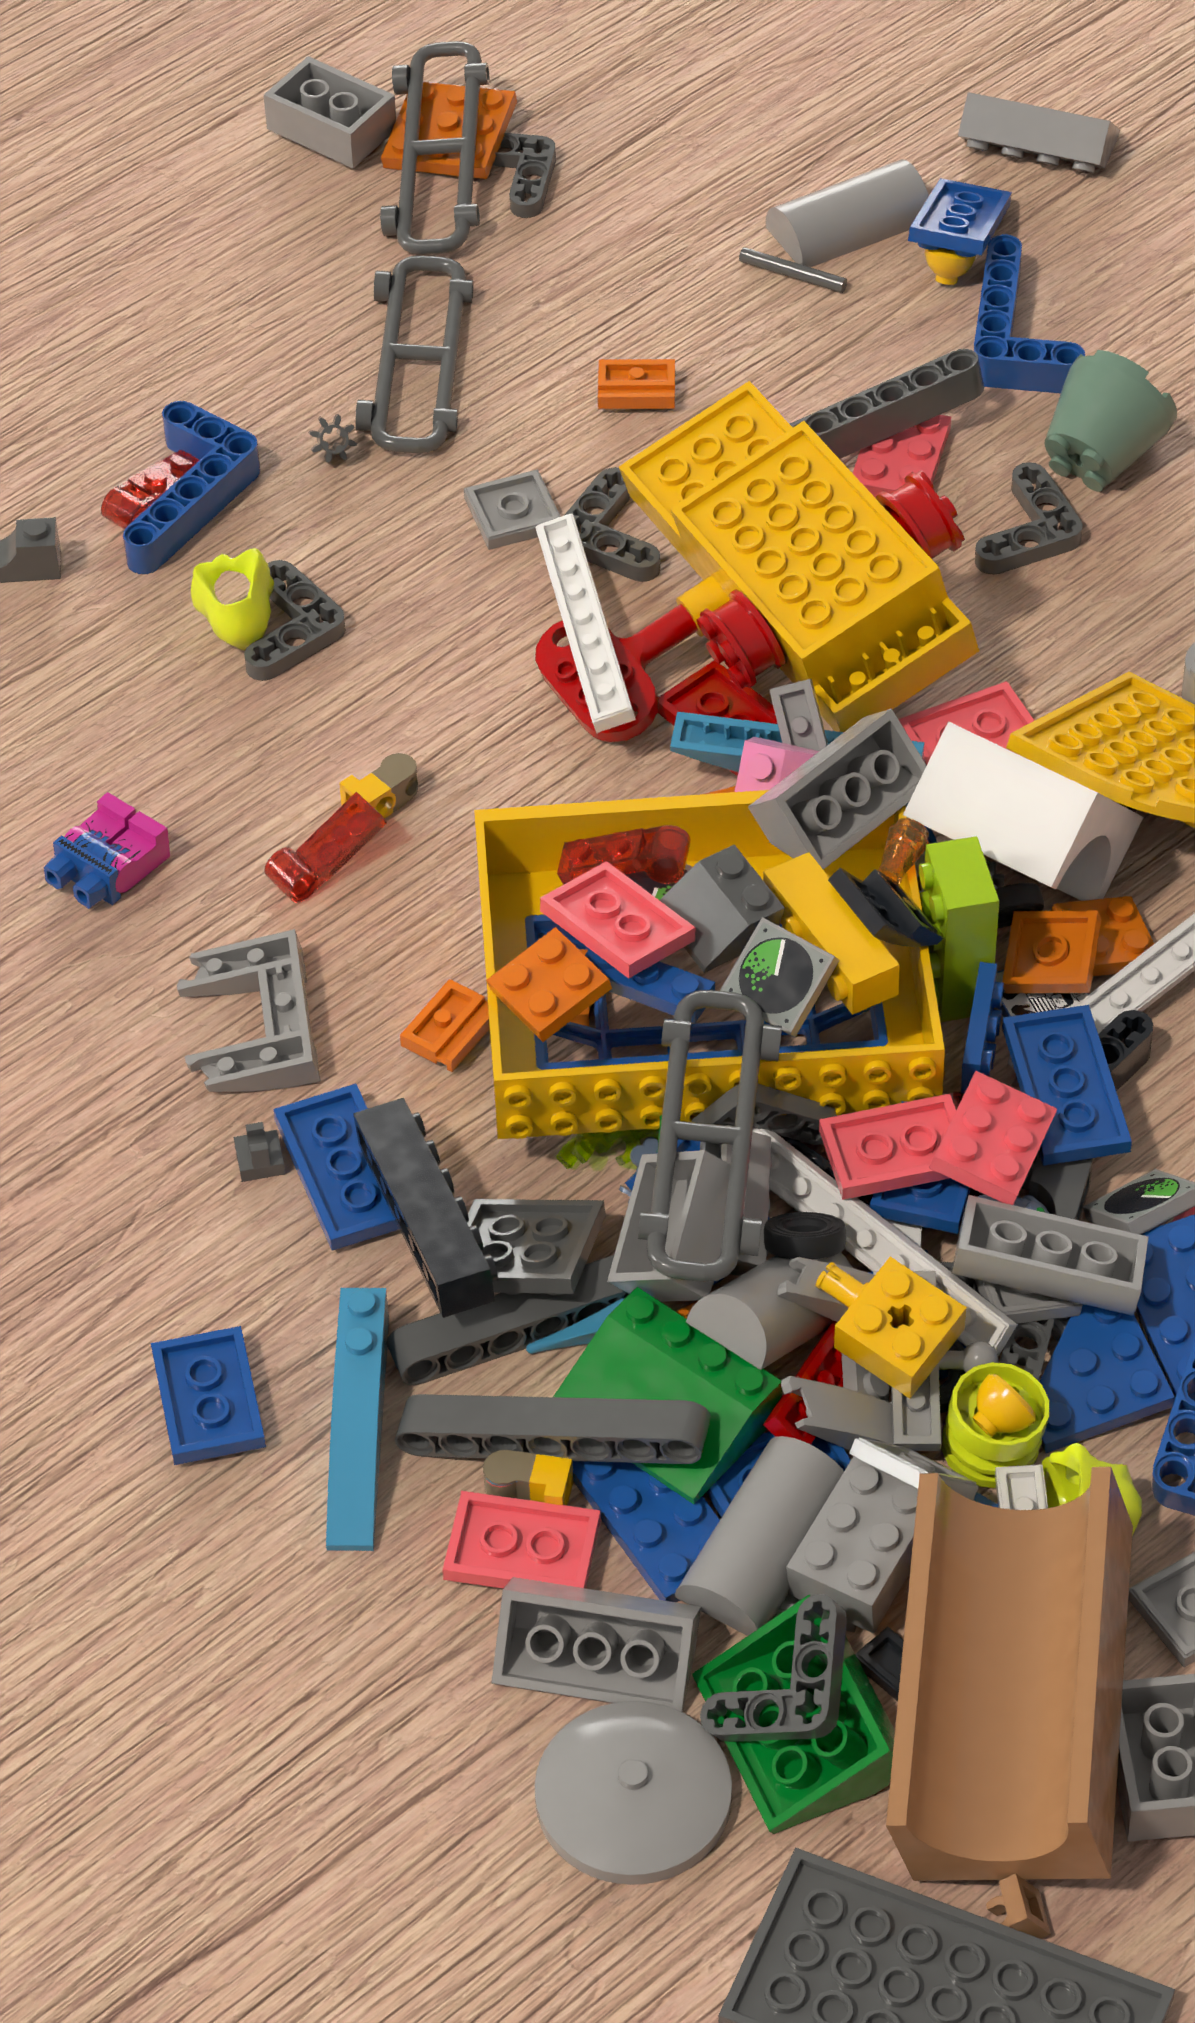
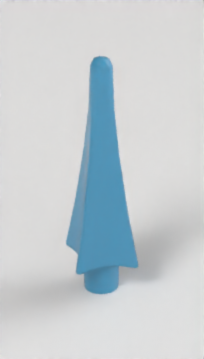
[526,1298,624,1354]

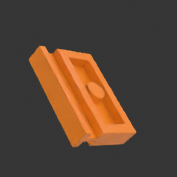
[598,359,675,409]
[400,979,490,1072]

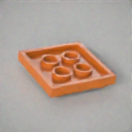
[381,82,517,179]

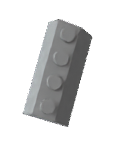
[958,92,1120,173]
[748,708,926,869]
[491,1577,701,1712]

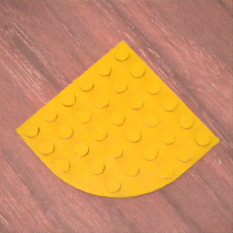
[1006,671,1195,828]

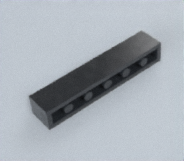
[353,1098,499,1318]

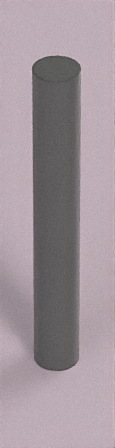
[739,247,847,293]

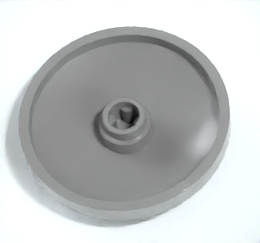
[535,1701,732,1885]

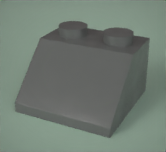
[659,845,785,973]

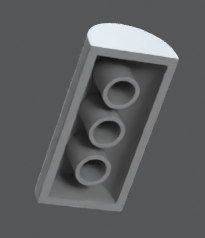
[766,159,929,267]
[951,1195,1148,1316]
[686,1252,852,1370]
[675,1436,844,1636]

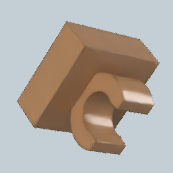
[986,1874,1051,1939]

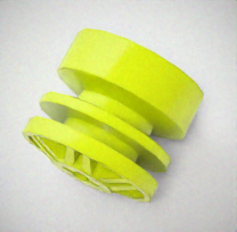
[941,1362,1049,1488]

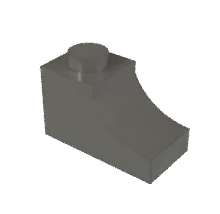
[0,517,61,583]
[1022,1152,1093,1221]

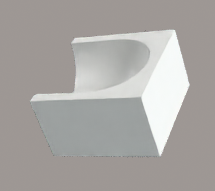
[903,721,1143,901]

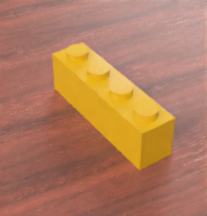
[763,852,900,1015]

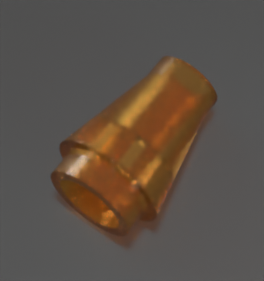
[878,818,929,884]

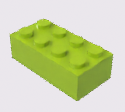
[919,836,999,1022]

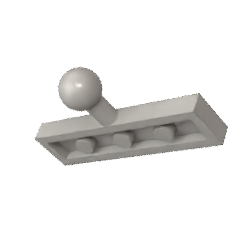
[769,678,828,751]
[891,1271,999,1451]

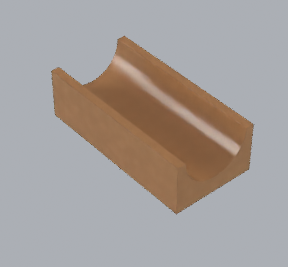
[886,1466,1133,1881]

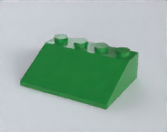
[553,1287,782,1504]
[692,1595,895,1834]

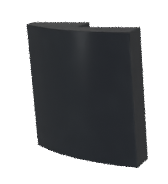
[828,868,943,947]

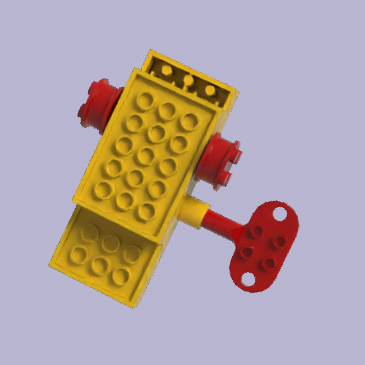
[535,380,980,742]

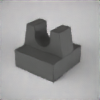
[233,1122,285,1182]

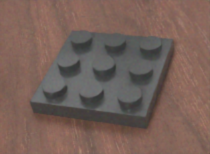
[467,1199,606,1296]

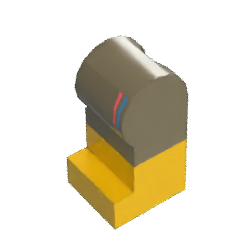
[339,753,418,829]
[483,1450,573,1506]

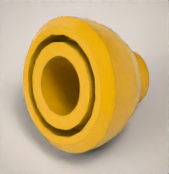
[925,248,976,285]
[972,1374,1036,1438]

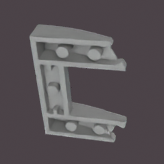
[177,929,321,1092]
[778,1257,893,1450]

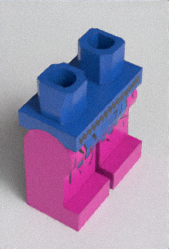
[44,792,170,909]

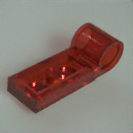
[101,450,199,529]
[264,792,387,903]
[557,825,691,885]

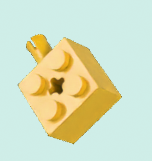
[815,1256,967,1399]

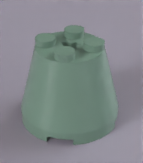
[1044,350,1177,492]

